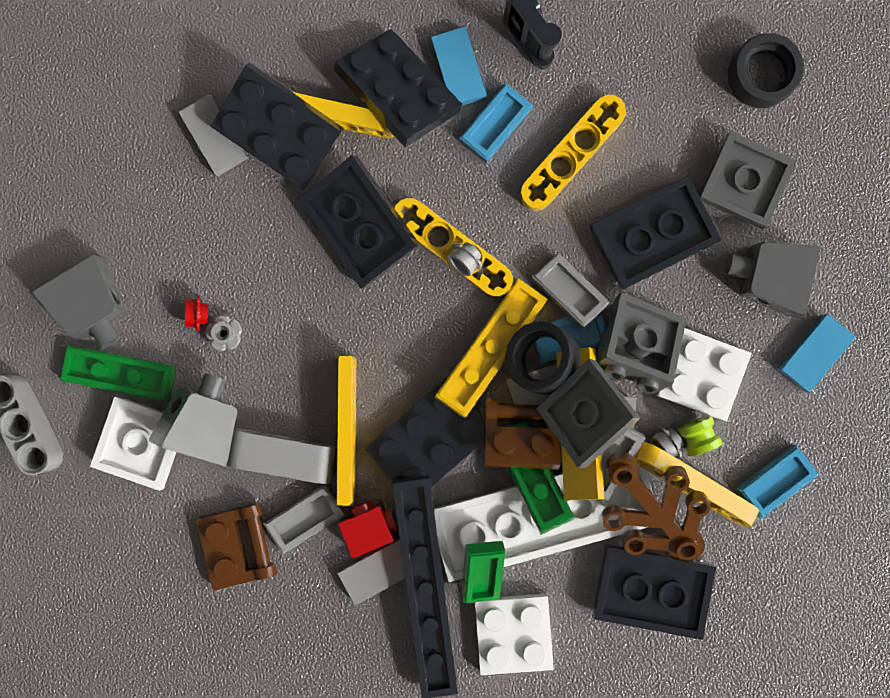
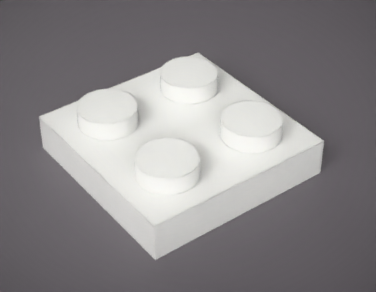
[655,328,752,421]
[90,397,176,491]
[475,593,554,675]

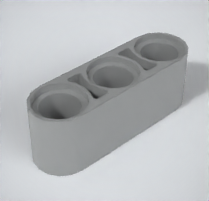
[0,375,63,475]
[226,428,337,484]

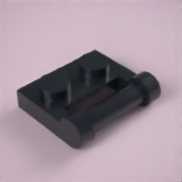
[503,0,562,69]

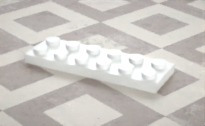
[434,465,653,582]

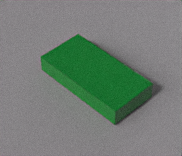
[461,540,506,603]

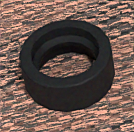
[728,33,804,108]
[505,321,581,395]

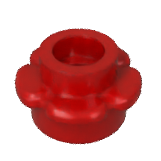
[185,295,208,332]

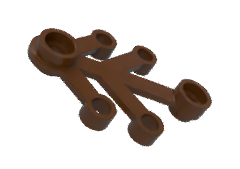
[602,452,711,561]

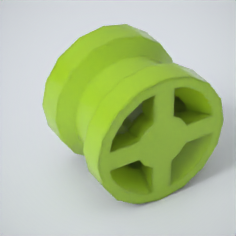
[677,415,723,456]

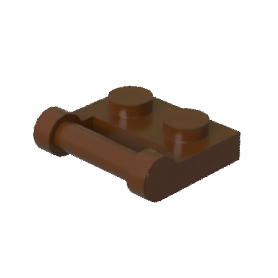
[484,399,561,469]
[196,503,277,591]

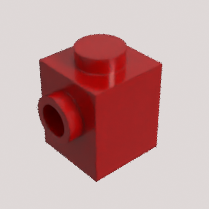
[338,500,398,559]

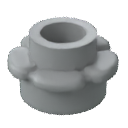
[447,242,482,276]
[206,315,242,351]
[650,427,684,459]

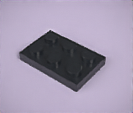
[334,29,462,148]
[210,63,344,190]
[298,155,420,289]
[589,175,722,290]
[365,377,485,487]
[592,544,716,640]

